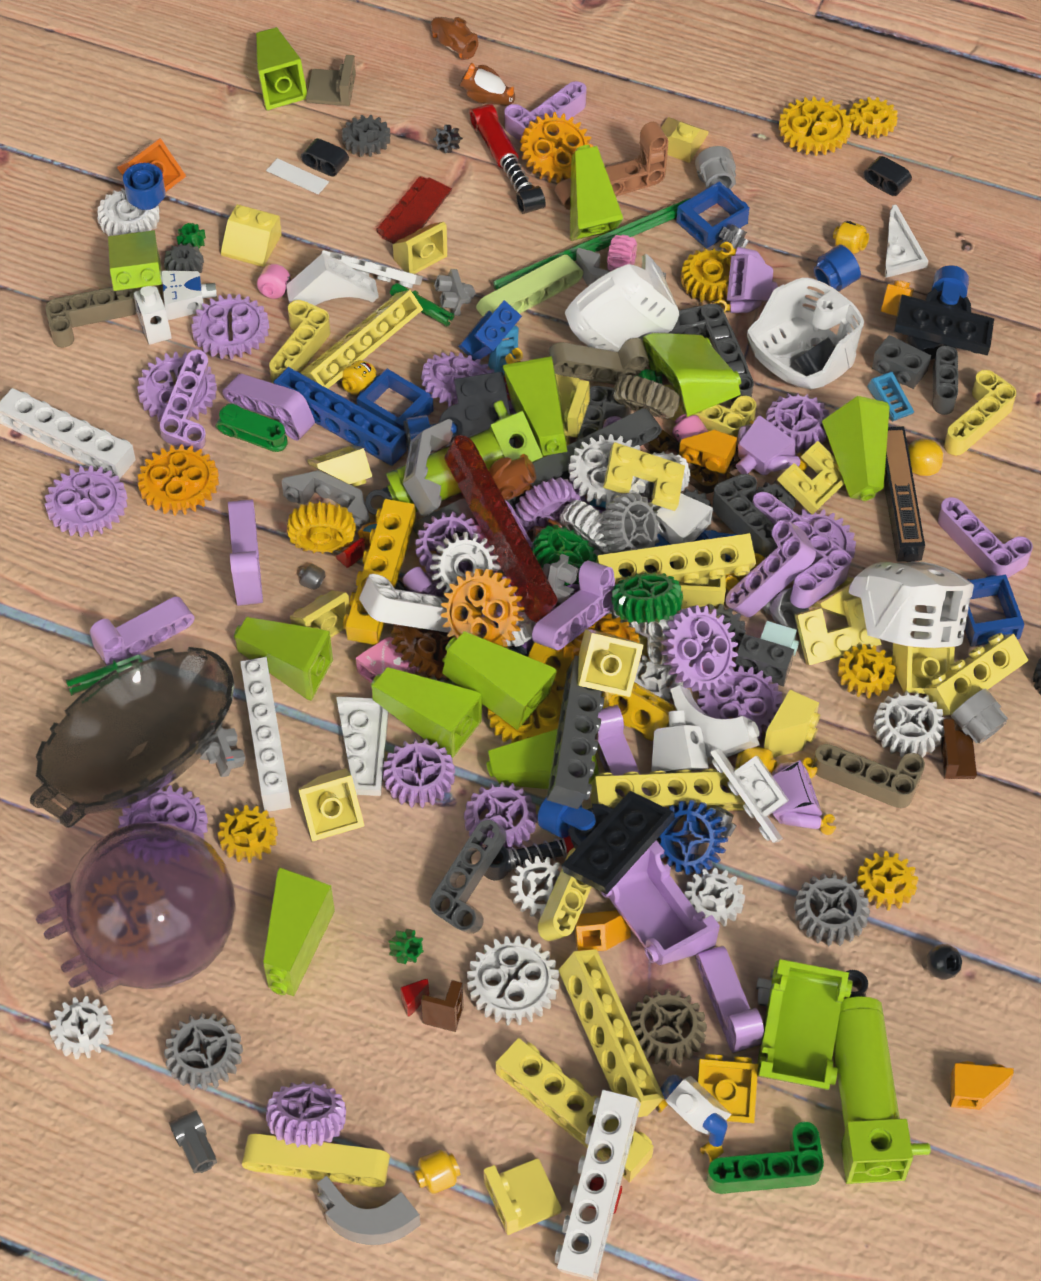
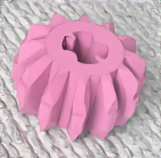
[607,235,637,272]

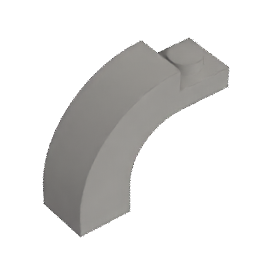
[317,1176,421,1245]

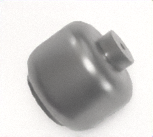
[298,564,326,590]

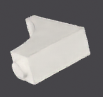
[286,253,379,306]
[670,685,760,765]

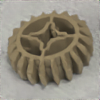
[613,375,680,419]
[630,988,707,1066]

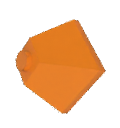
[117,138,186,192]

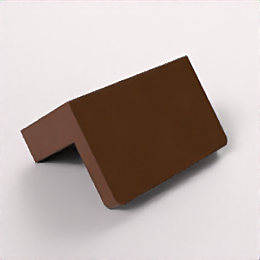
[941,719,977,779]
[421,980,464,1032]

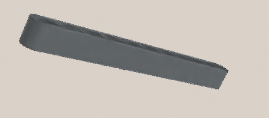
[413,409,662,539]

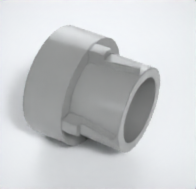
[695,146,736,189]
[951,688,1008,744]

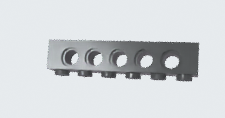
[547,655,605,809]

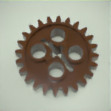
[390,624,453,681]

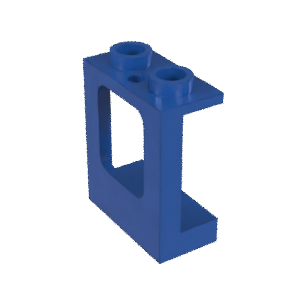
[458,300,522,361]

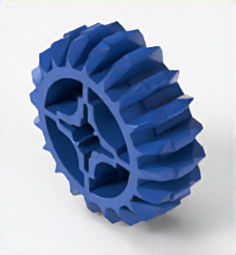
[658,800,728,875]

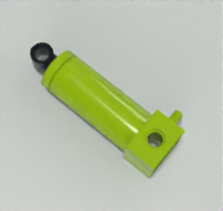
[365,400,543,516]
[834,970,931,1184]

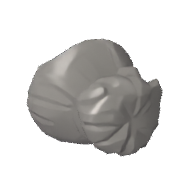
[762,588,809,630]

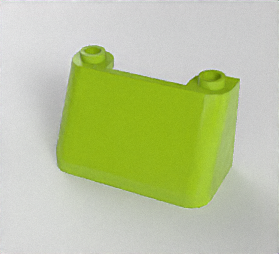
[643,333,741,417]
[757,959,852,1090]

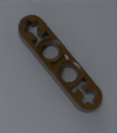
[643,430,719,494]

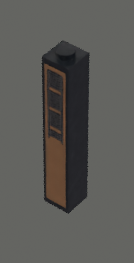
[884,426,925,562]

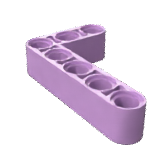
[752,492,852,609]
[228,499,263,606]

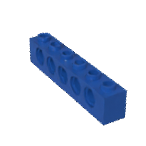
[273,367,407,466]

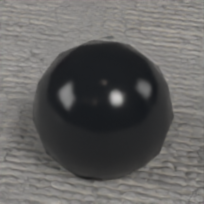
[926,944,962,980]

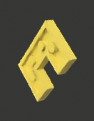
[777,441,845,515]
[603,442,685,511]
[794,597,881,665]

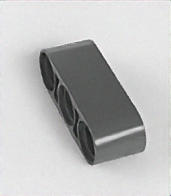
[933,346,958,415]

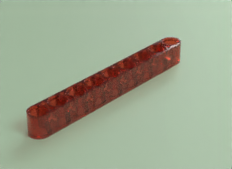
[444,435,558,623]

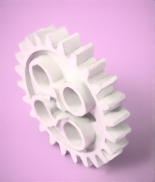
[568,434,649,506]
[467,936,559,1025]

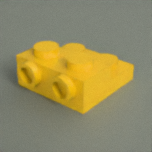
[697,1054,758,1124]

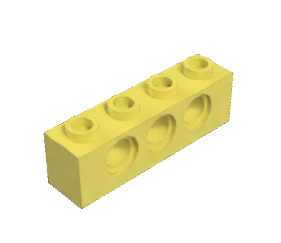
[923,633,1028,715]

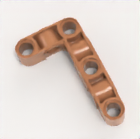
[555,121,669,210]

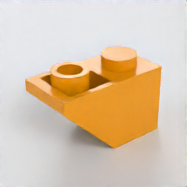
[881,280,914,316]
[679,430,737,474]
[574,910,631,951]
[950,1061,1014,1110]

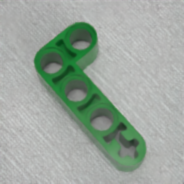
[706,1122,824,1194]

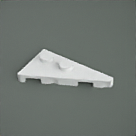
[885,205,928,278]

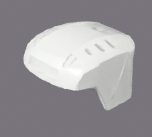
[565,254,679,352]
[747,277,864,390]
[848,562,974,648]

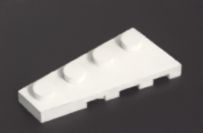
[322,250,423,288]
[336,697,389,796]

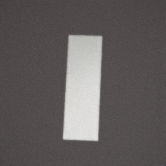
[266,158,329,194]

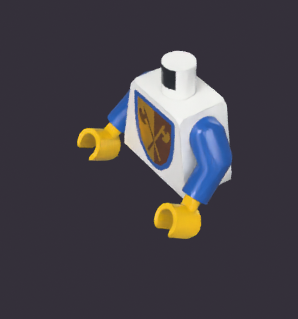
[658,1075,731,1163]

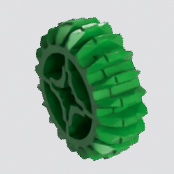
[530,525,597,586]
[611,572,683,624]

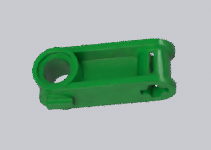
[215,403,288,452]

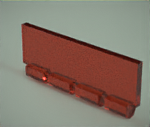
[376,176,452,244]

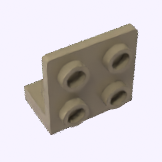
[306,55,356,106]

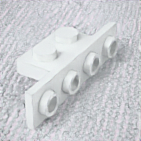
[710,749,789,843]

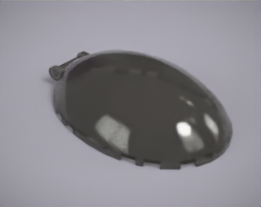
[30,647,235,828]

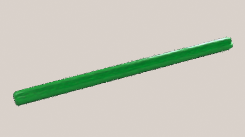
[493,198,691,291]

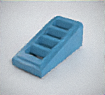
[488,325,519,375]
[867,372,914,422]

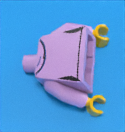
[771,757,836,835]

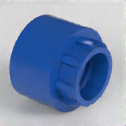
[123,163,166,210]
[814,245,861,291]

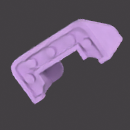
[600,840,720,965]

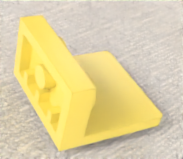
[559,380,590,438]
[484,1159,562,1235]

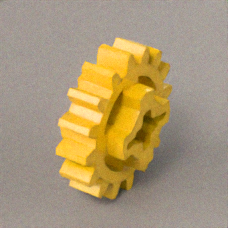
[849,97,898,139]
[837,644,896,698]
[218,805,278,863]
[856,851,918,911]

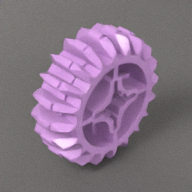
[765,392,829,454]
[515,477,581,532]
[415,511,485,574]
[383,738,455,809]
[464,782,537,849]
[266,1081,346,1148]

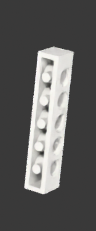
[0,388,136,480]
[240,657,291,812]
[555,1090,641,1281]

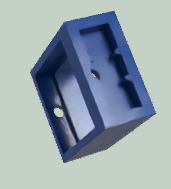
[677,181,750,249]
[357,369,434,432]
[965,574,1025,647]

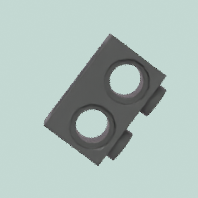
[872,335,931,389]
[734,634,794,687]

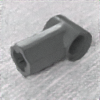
[169,1110,217,1173]

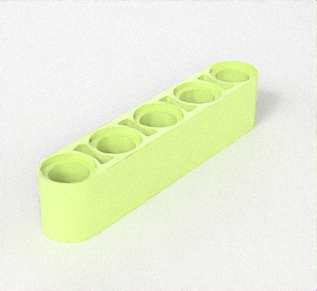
[476,255,583,317]

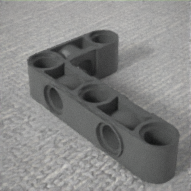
[669,304,754,403]

